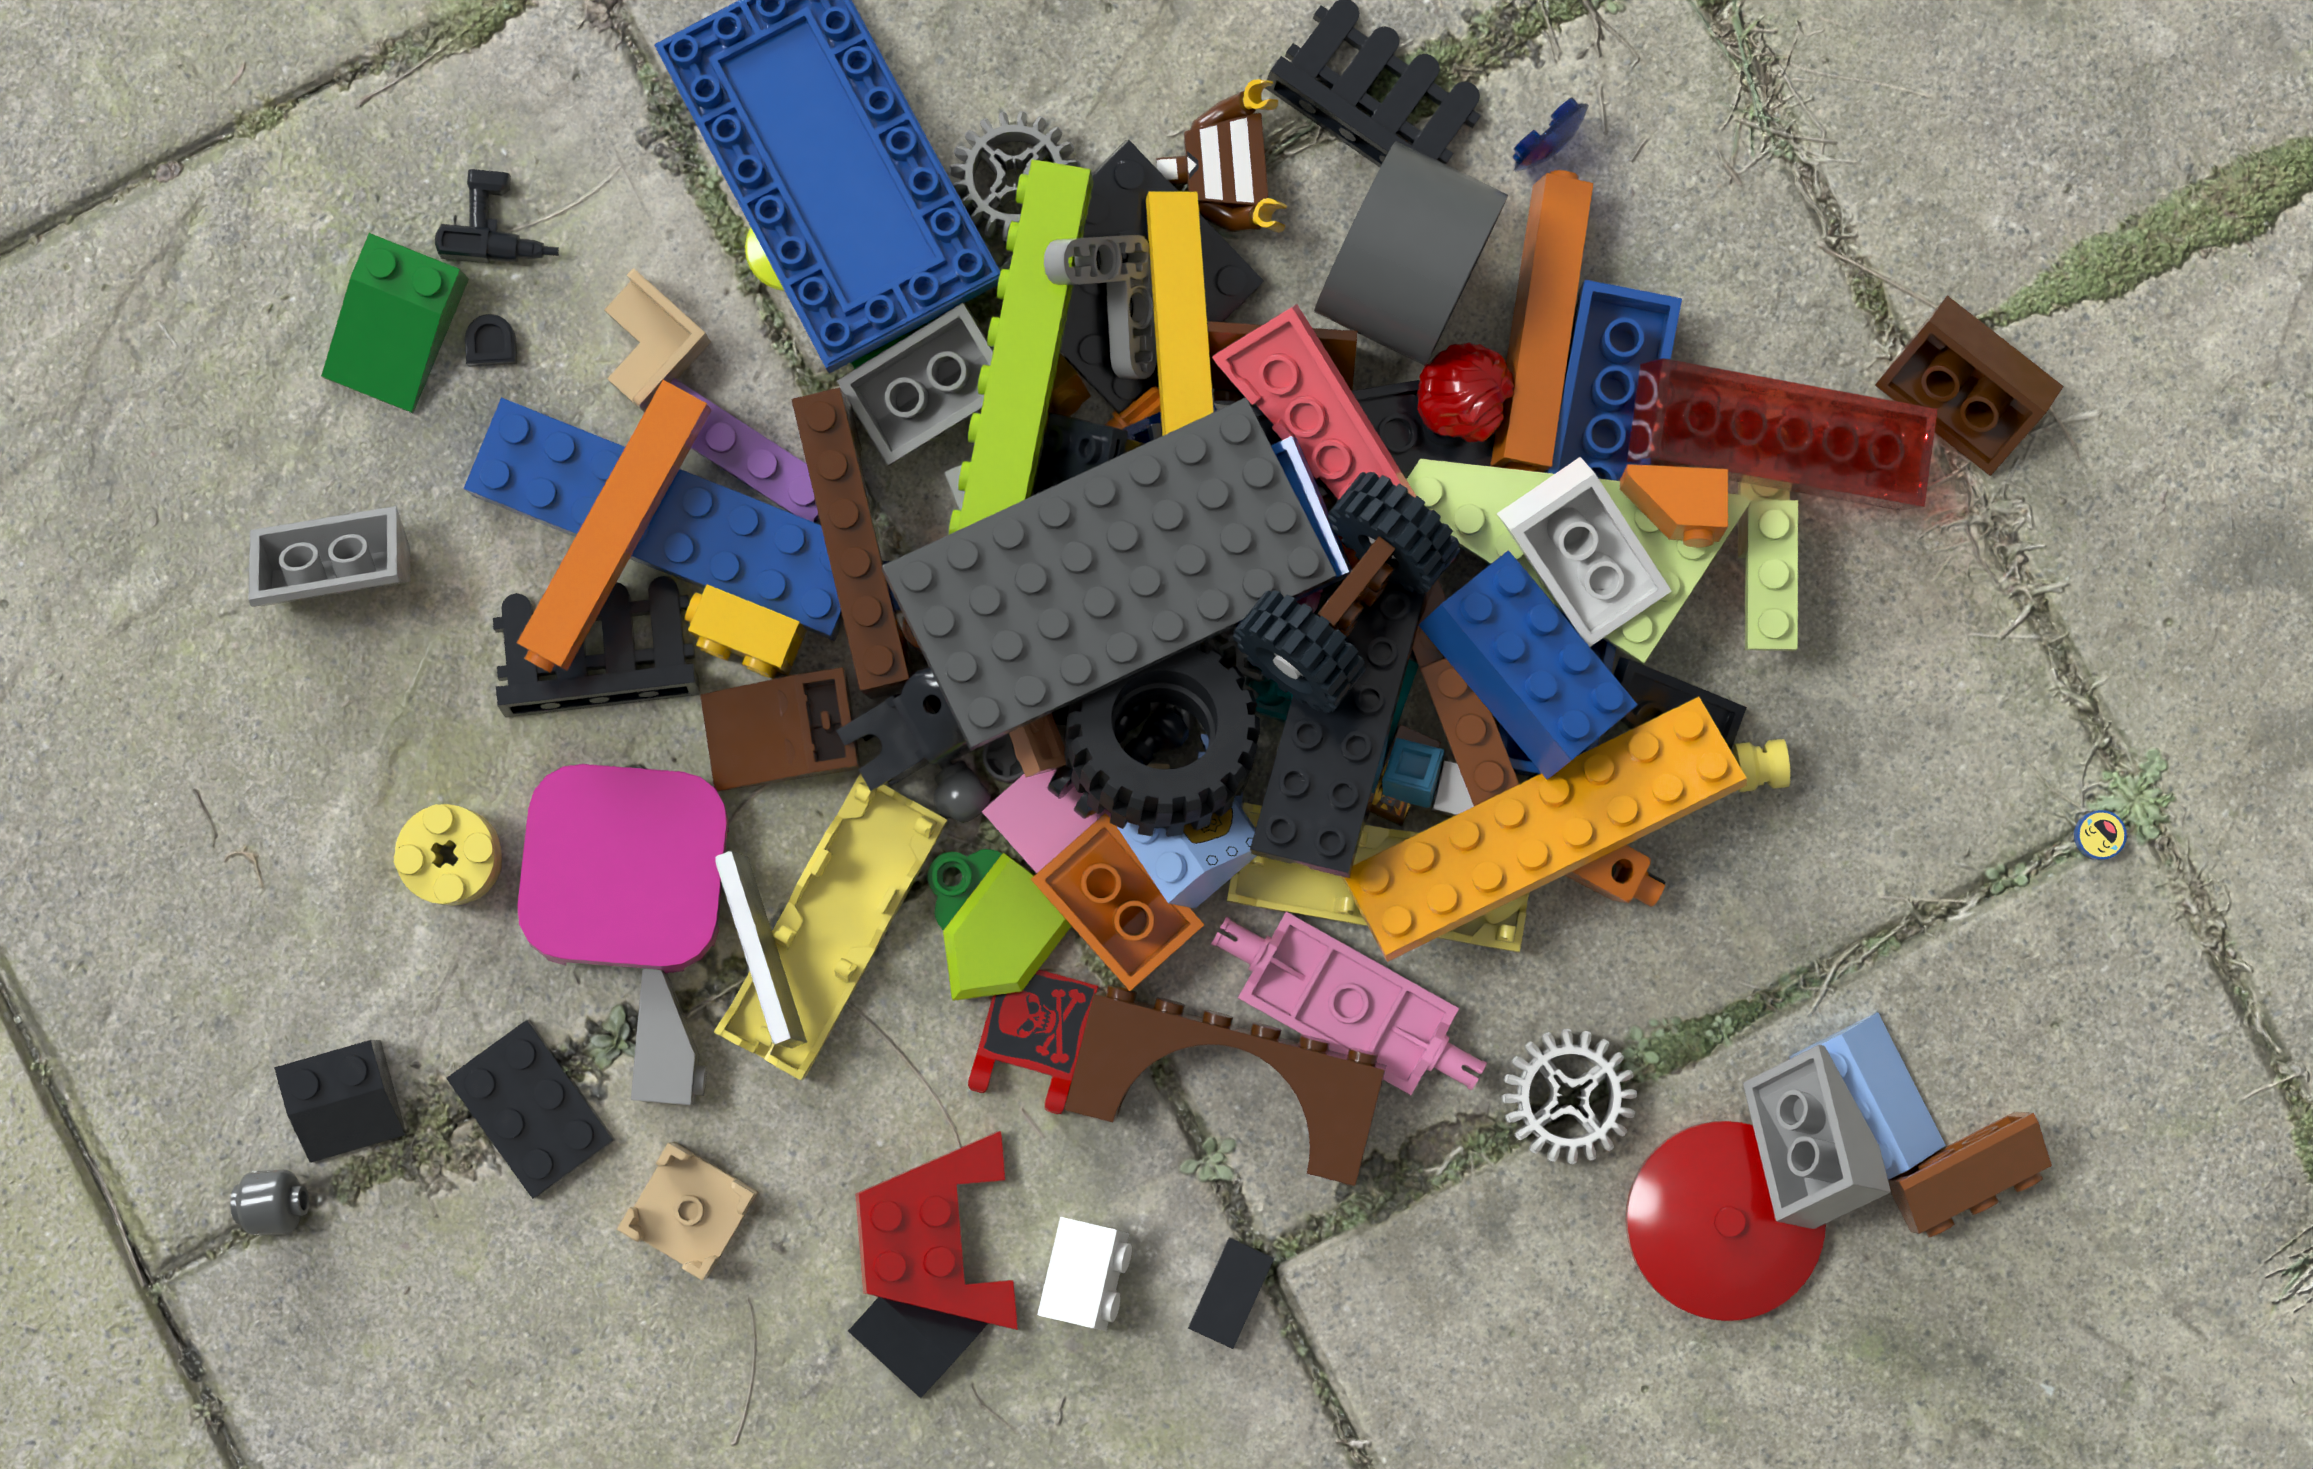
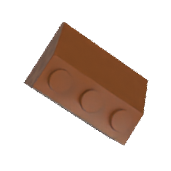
[1888,1111,2052,1238]

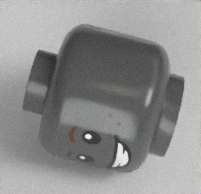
[230,1169,309,1236]

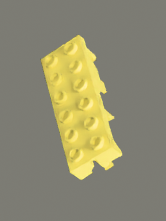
[714,773,948,1081]
[1226,803,1530,952]

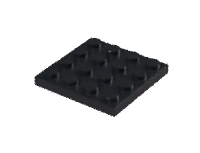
[996,139,1264,414]

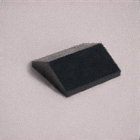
[848,1297,988,1398]

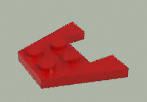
[855,1131,1018,1330]

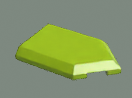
[943,853,1071,1001]

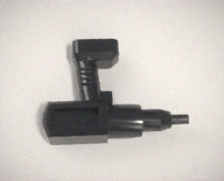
[435,169,559,263]

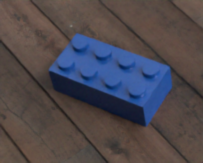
[1418,550,1638,780]

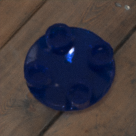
[1512,97,1589,172]

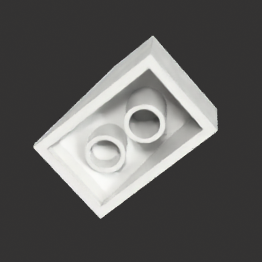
[1497,457,1672,647]

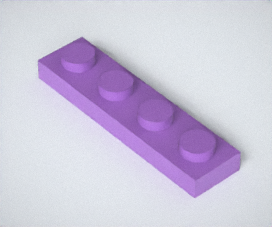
[670,378,819,523]

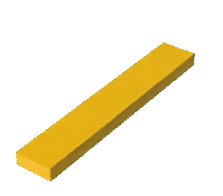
[1146,192,1213,436]

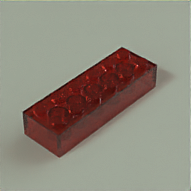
[1627,358,1938,511]

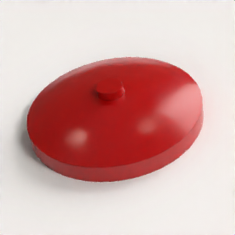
[1625,1121,1826,1321]

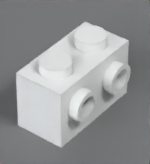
[1037,1217,1132,1331]

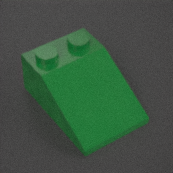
[321,233,469,414]

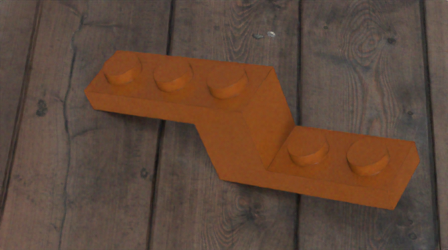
[1387,579,1519,806]

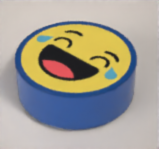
[2074,810,2127,860]

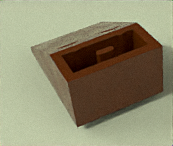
[700,667,861,792]

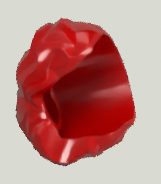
[1417,342,1515,442]

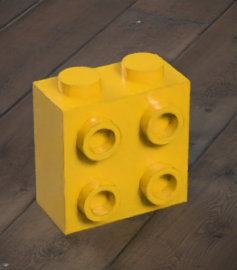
[685,584,807,679]

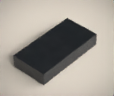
[1188,1237,1274,1349]

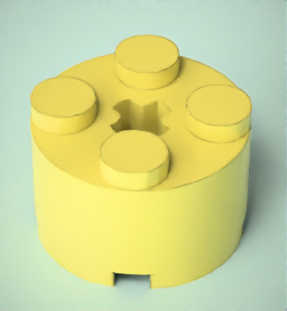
[394,804,502,906]

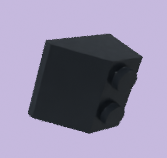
[274,1040,407,1163]

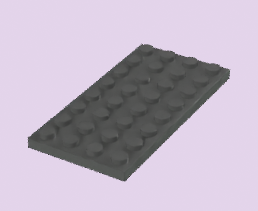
[882,398,1337,751]

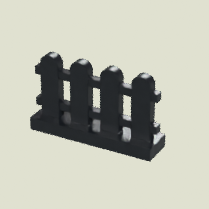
[1265,0,1481,167]
[493,576,700,718]

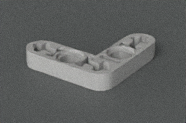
[1044,235,1157,380]

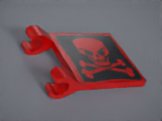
[968,969,1098,1114]

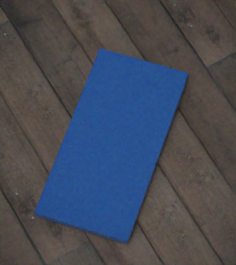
[654,0,1000,374]

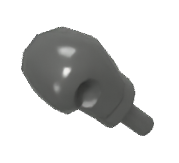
[934,760,991,823]

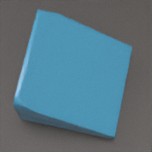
[1382,737,1444,808]

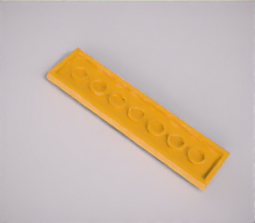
[1342,697,1747,962]

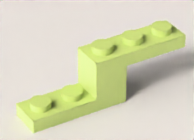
[1738,409,1798,651]

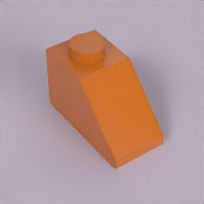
[1620,464,1728,548]

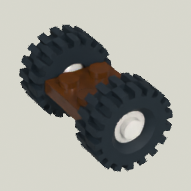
[1233,472,1460,713]

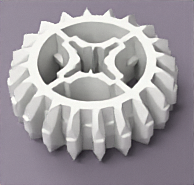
[1502,1029,1637,1164]

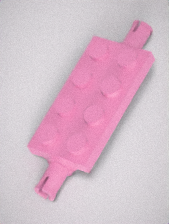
[1211,912,1487,1095]

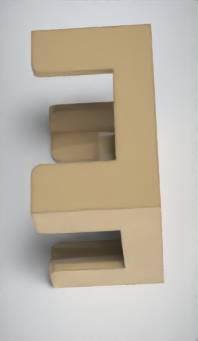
[616,1142,759,1281]

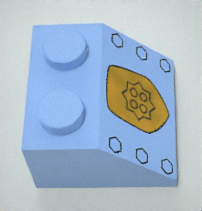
[1117,798,1257,909]

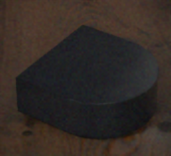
[465,314,517,367]

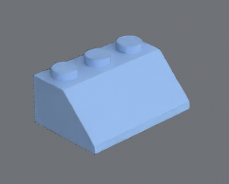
[1789,1012,1946,1180]

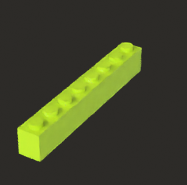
[948,159,1094,535]

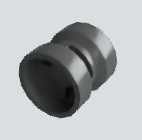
[983,733,1024,783]

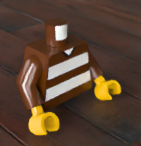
[1156,79,1287,233]

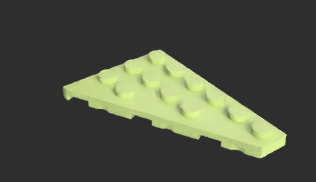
[1406,459,1752,665]

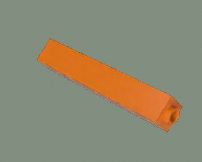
[1490,170,1593,473]
[517,380,712,673]

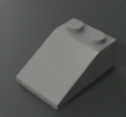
[1743,1045,1891,1229]

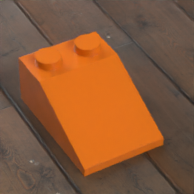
[1031,813,1204,991]

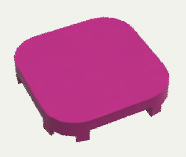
[517,764,729,974]

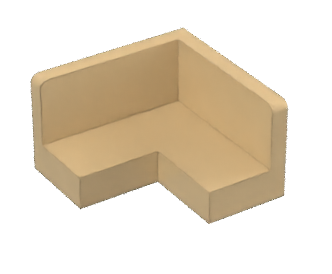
[604,268,711,413]

